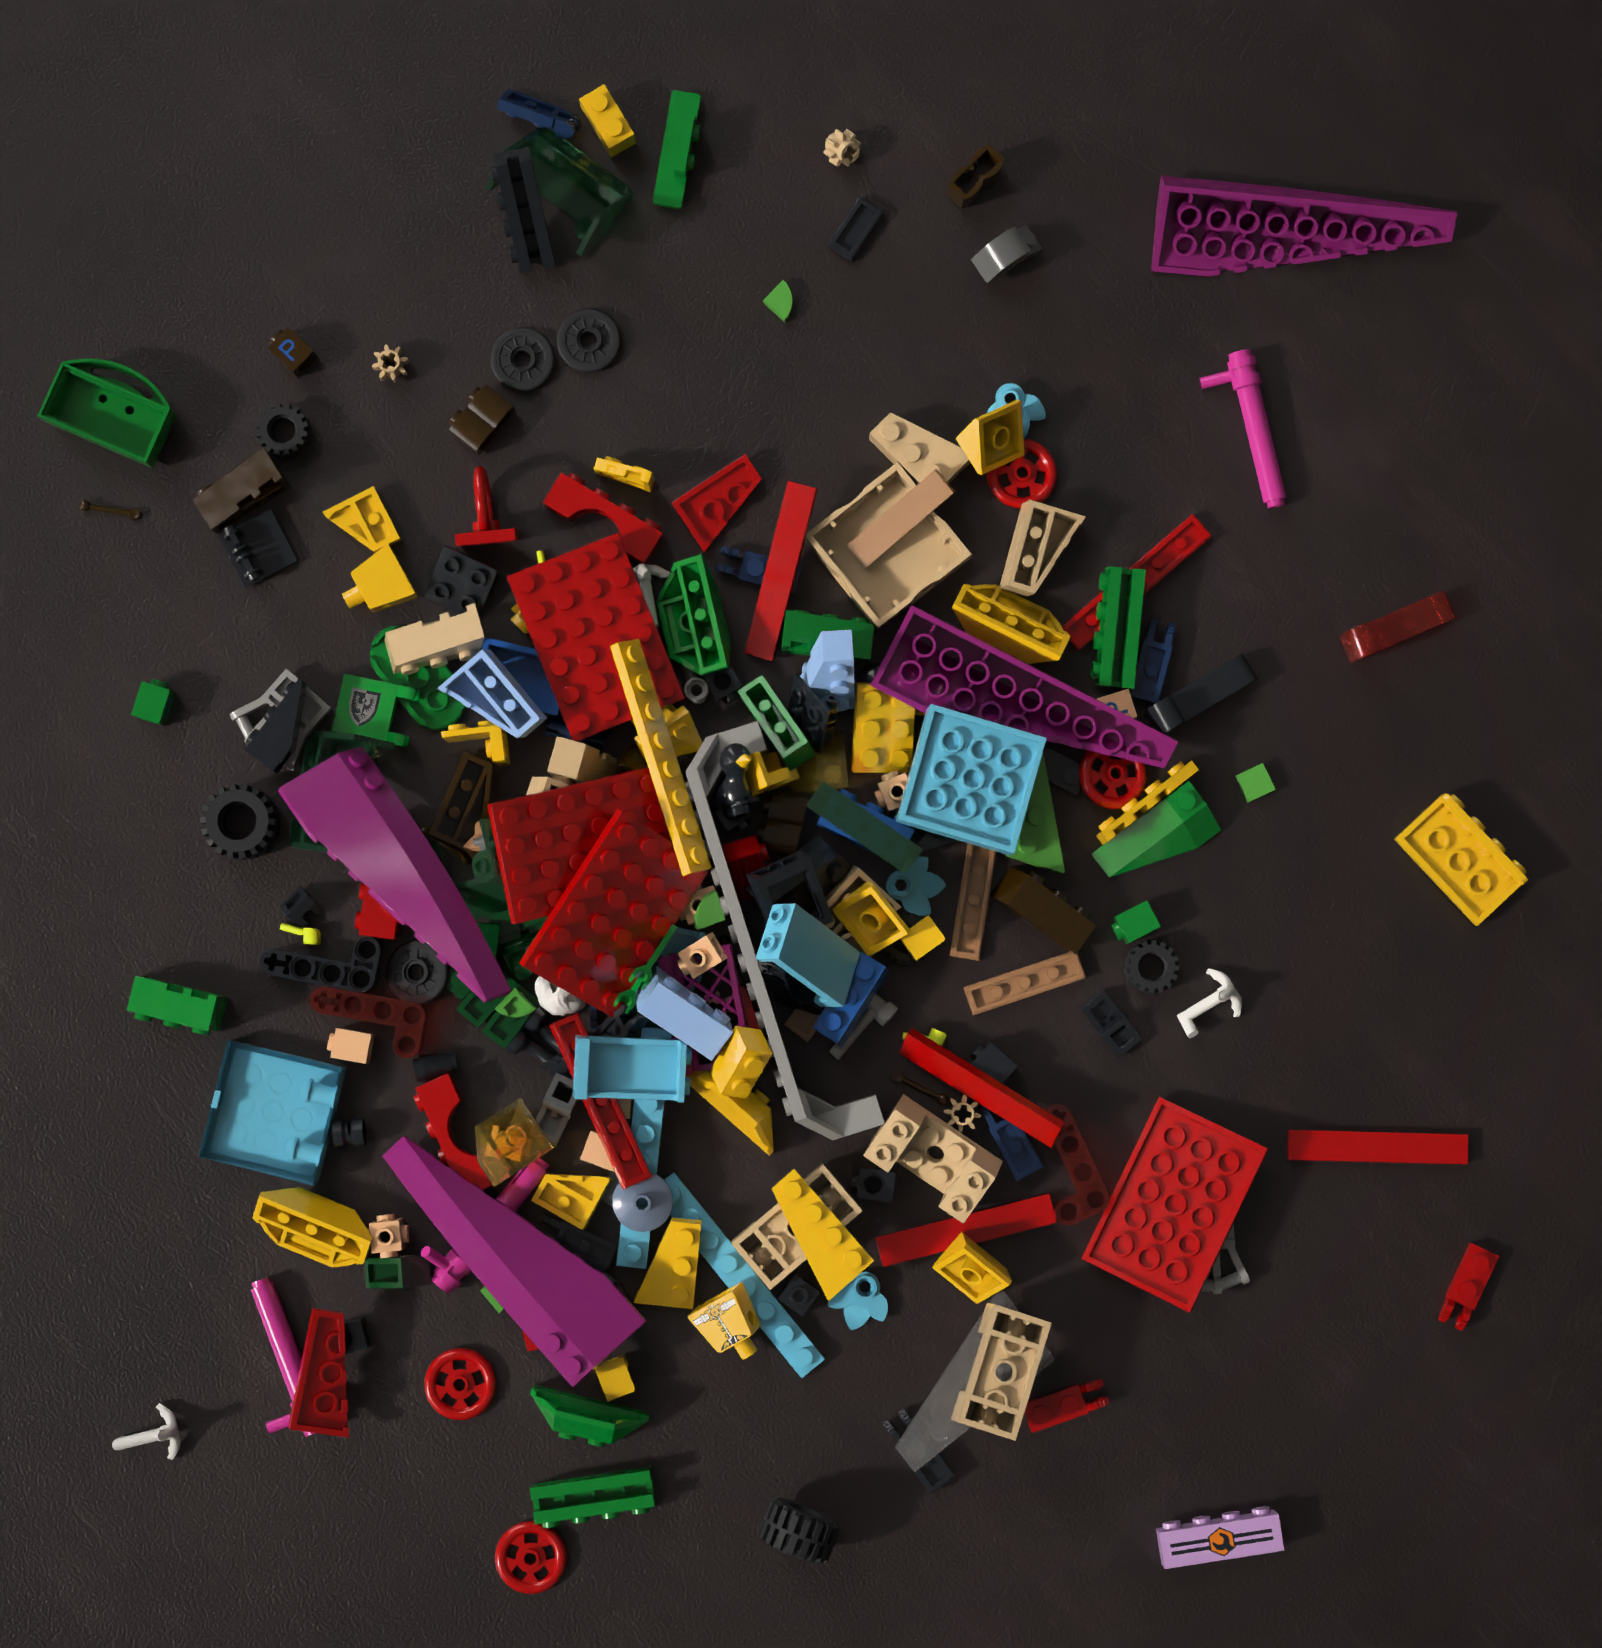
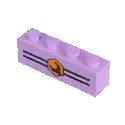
[1156,1506,1284,1569]

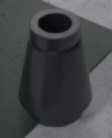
[412,1052,458,1083]

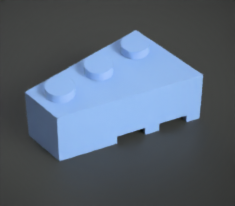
[800,630,855,711]
[438,649,547,738]
[636,965,733,1061]

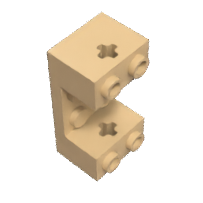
[863,1094,1003,1223]
[731,1163,862,1290]
[951,1303,1052,1441]

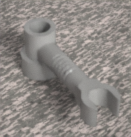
[680,664,709,704]
[829,993,898,1060]

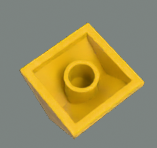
[956,399,1024,475]
[832,881,911,956]
[932,1232,1012,1304]

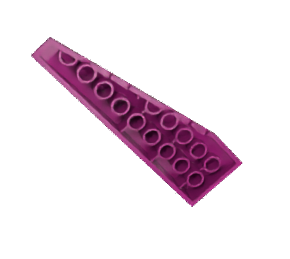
[1151,176,1457,277]
[871,605,1178,768]

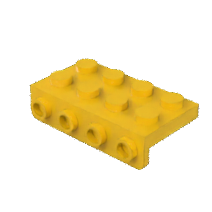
[1394,793,1528,926]

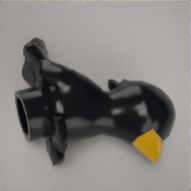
[710,743,760,817]

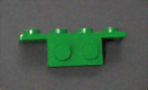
[653,90,701,209]

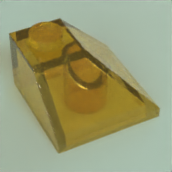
[788,731,849,795]
[475,1098,553,1187]

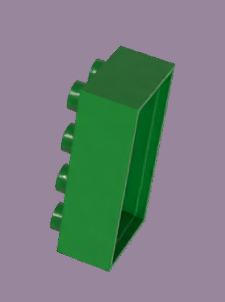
[37,358,177,468]

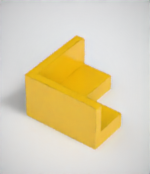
[747,751,800,796]

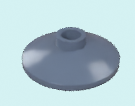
[612,1172,673,1232]

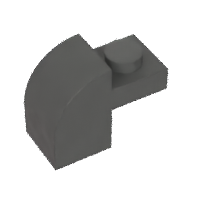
[971,225,1043,283]
[529,1073,579,1147]

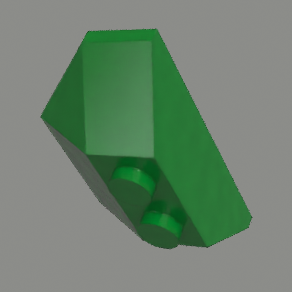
[657,554,731,676]
[530,1385,650,1447]

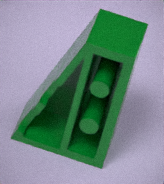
[782,610,875,663]
[127,976,228,1036]

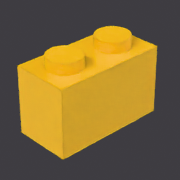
[579,84,636,158]
[710,1026,772,1099]

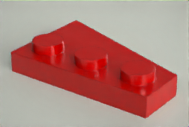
[671,454,762,552]

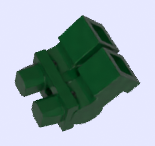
[487,908,548,980]

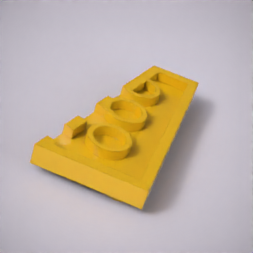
[1096,760,1199,845]

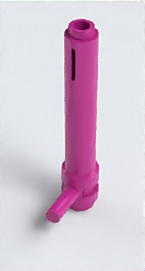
[1200,349,1287,509]
[421,1155,550,1294]
[251,1277,315,1437]

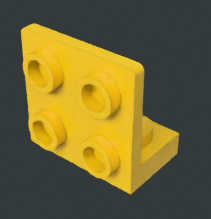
[441,720,511,766]

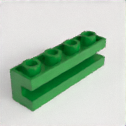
[1090,566,1146,689]
[530,1466,656,1528]

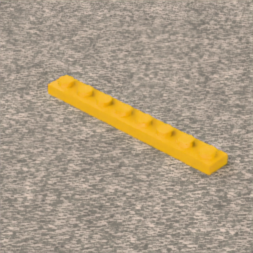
[610,639,712,876]

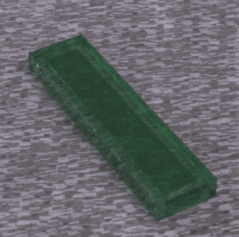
[806,781,923,875]

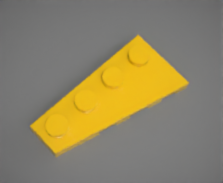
[771,1169,874,1301]

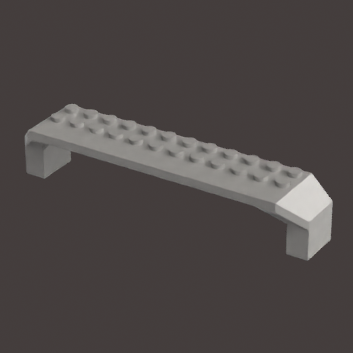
[685,721,885,1140]

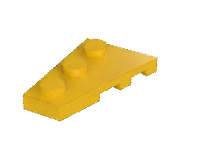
[634,1217,702,1309]

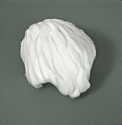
[535,976,586,1016]

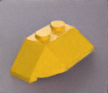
[952,584,1070,664]
[685,1070,774,1156]
[252,1187,373,1268]

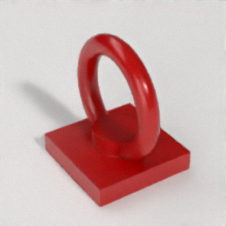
[455,466,520,546]

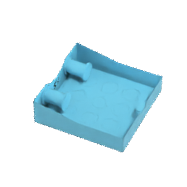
[896,704,1047,856]
[198,1040,347,1186]

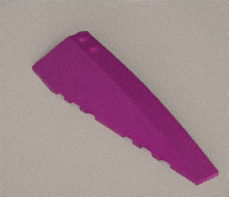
[278,746,511,1003]
[382,1136,646,1387]

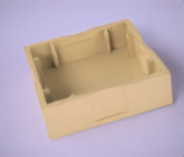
[805,462,971,632]

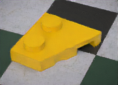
[594,456,655,493]
[323,486,401,553]
[634,706,702,760]
[531,1174,612,1230]

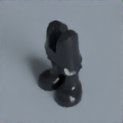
[505,1005,573,1080]

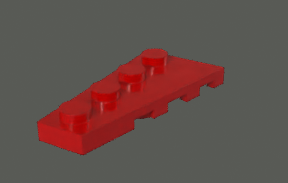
[288,1308,349,1438]

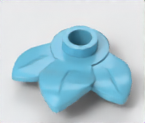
[987,383,1046,438]
[886,856,946,916]
[828,1272,888,1330]

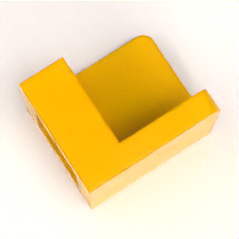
[900,915,945,961]
[595,1354,635,1402]

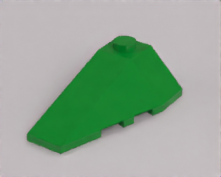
[1091,781,1221,878]

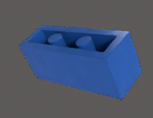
[812,952,890,1047]

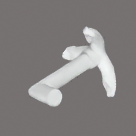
[632,563,670,630]
[1177,969,1242,1038]
[112,1403,181,1460]

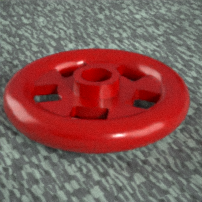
[987,439,1057,509]
[1079,750,1147,809]
[424,1348,496,1420]
[495,1521,567,1594]

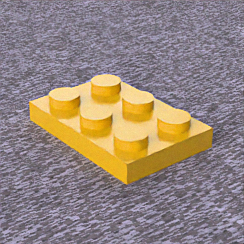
[851,682,915,773]

